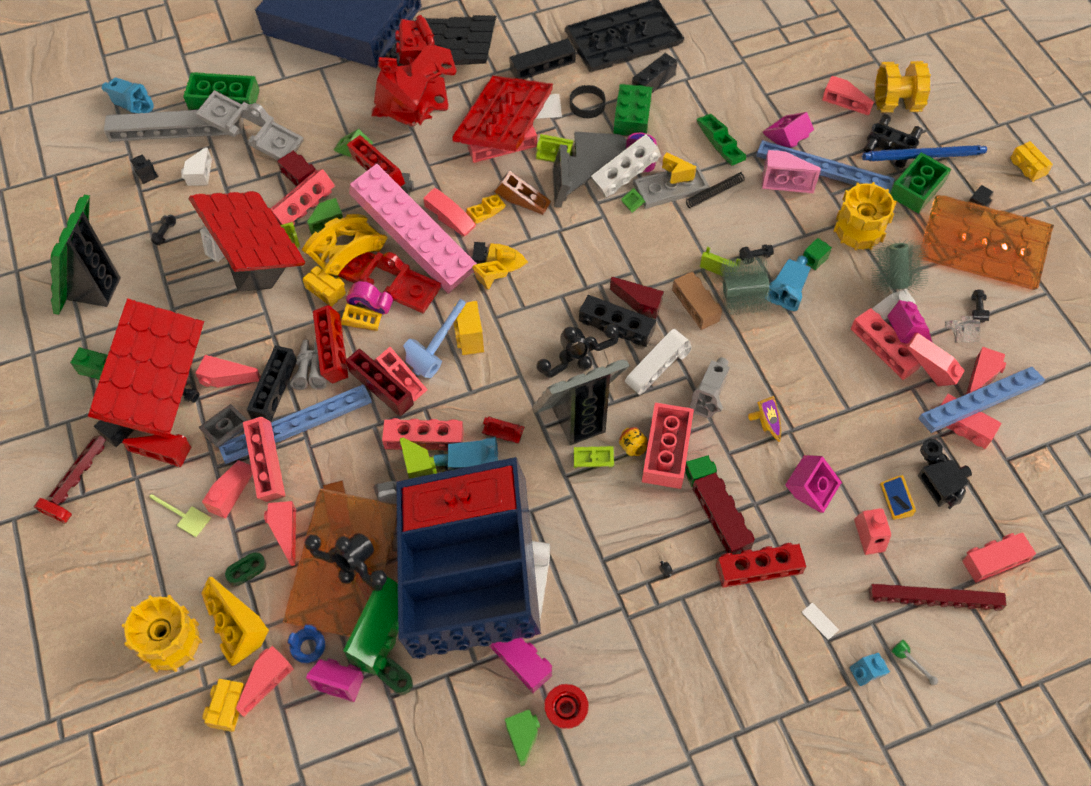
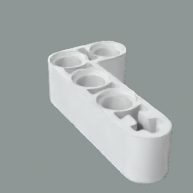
[625,329,692,395]
[532,541,550,620]

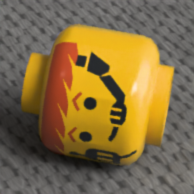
[619,427,648,456]

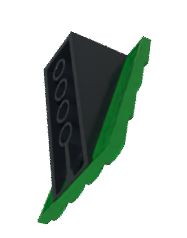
[50,194,121,315]

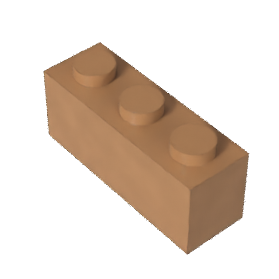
[672,272,722,330]

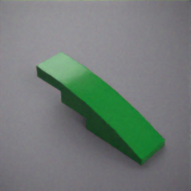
[696,114,746,166]

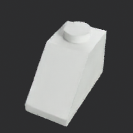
[181,148,212,186]
[872,289,916,323]

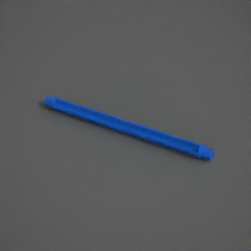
[862,145,987,162]

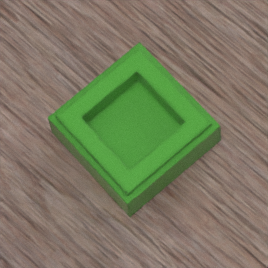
[620,188,645,213]

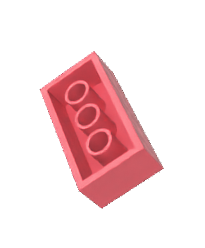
[642,402,694,489]

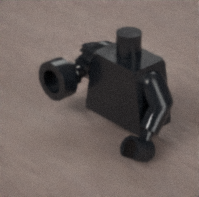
[918,439,972,509]

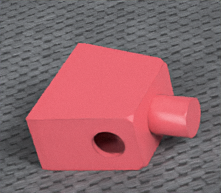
[854,508,891,555]

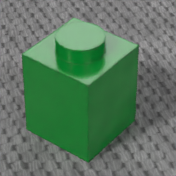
[803,238,832,271]
[685,455,717,487]

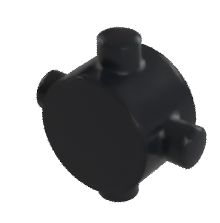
[659,560,673,578]

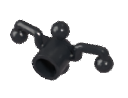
[536,323,619,378]
[304,533,387,591]

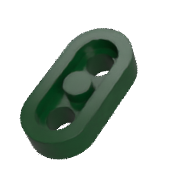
[225,552,266,586]
[377,657,413,695]

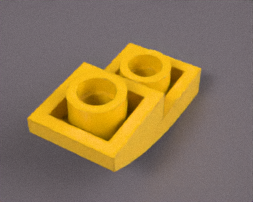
[466,194,506,224]

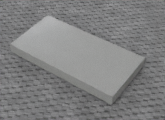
[633,162,709,209]

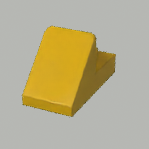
[662,152,697,184]
[472,261,509,290]

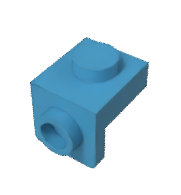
[849,653,890,686]

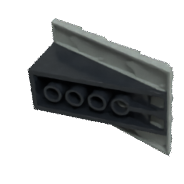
[532,359,630,445]

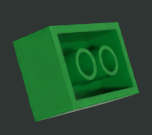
[613,84,653,136]
[890,152,951,214]

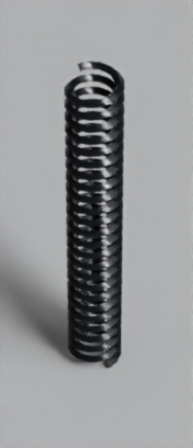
[686,172,745,208]

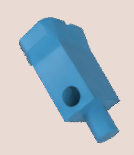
[102,77,154,114]
[764,256,811,311]
[434,437,498,471]

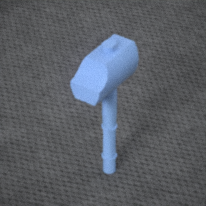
[403,299,466,378]

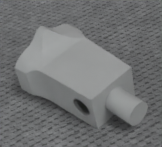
[690,357,730,418]

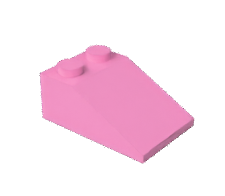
[762,150,821,193]

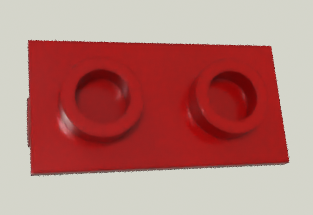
[482,416,525,444]

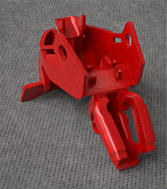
[371,15,456,127]

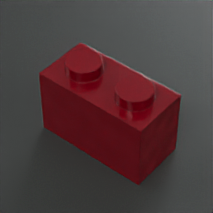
[277,150,316,186]

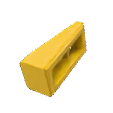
[341,303,382,331]

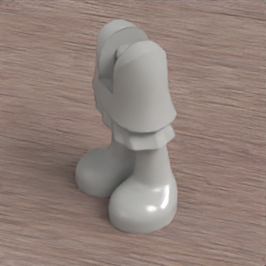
[290,340,327,390]

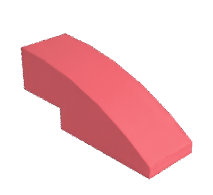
[423,188,476,237]

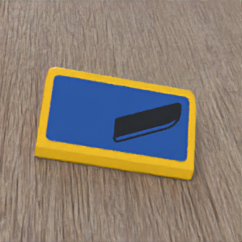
[880,475,916,520]

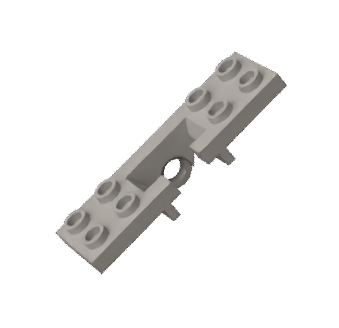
[196,90,303,160]

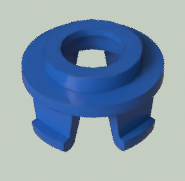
[288,625,326,663]

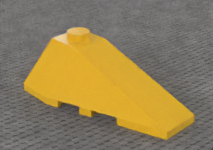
[201,577,269,666]

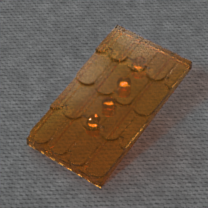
[919,195,1054,290]
[283,489,397,637]

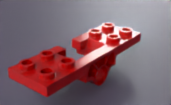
[336,252,442,314]

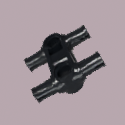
[863,114,923,168]

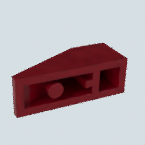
[610,276,664,319]

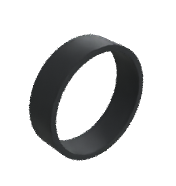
[570,85,606,119]

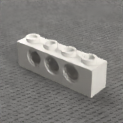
[591,134,661,198]

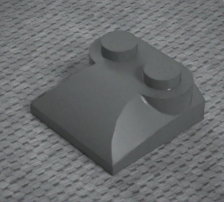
[199,404,248,447]

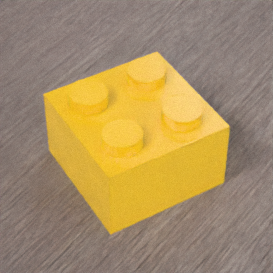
[453,301,484,355]

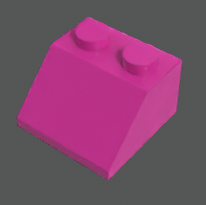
[762,112,814,148]
[887,300,932,344]
[785,455,842,513]
[306,658,364,702]

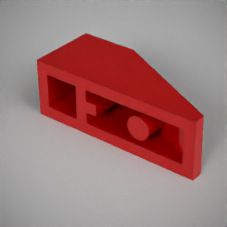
[122,434,192,467]

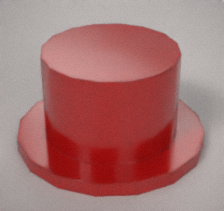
[544,684,589,729]

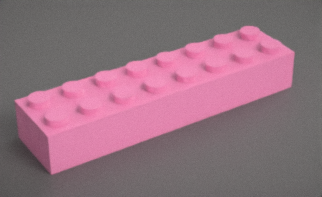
[349,164,477,294]

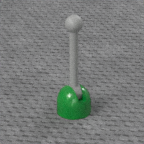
[891,639,938,685]

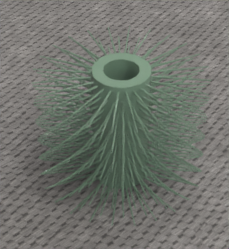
[870,238,929,295]
[720,257,772,315]

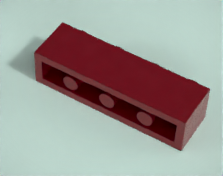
[345,348,414,417]
[692,473,755,555]

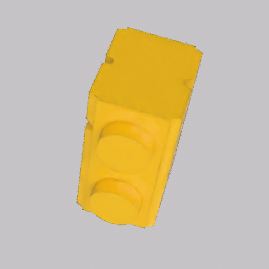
[1010,141,1053,182]
[302,266,346,307]
[203,679,245,732]

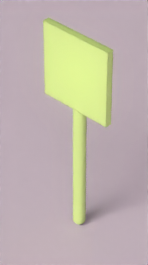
[149,494,211,537]

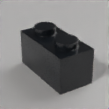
[472,242,488,264]

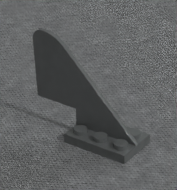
[552,131,627,208]

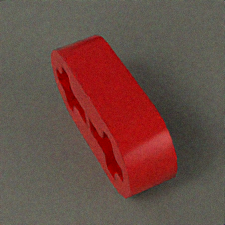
[33,498,72,524]

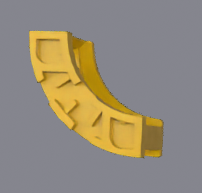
[301,214,388,275]

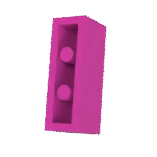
[489,638,552,694]

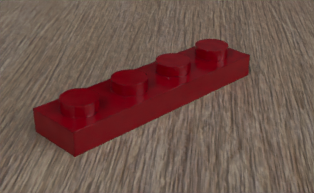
[46,435,106,505]

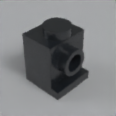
[130,154,159,184]
[966,185,994,217]

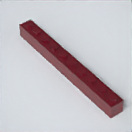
[869,584,1007,611]

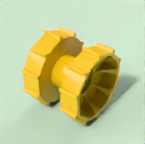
[874,61,931,113]
[833,182,897,251]
[121,595,203,672]

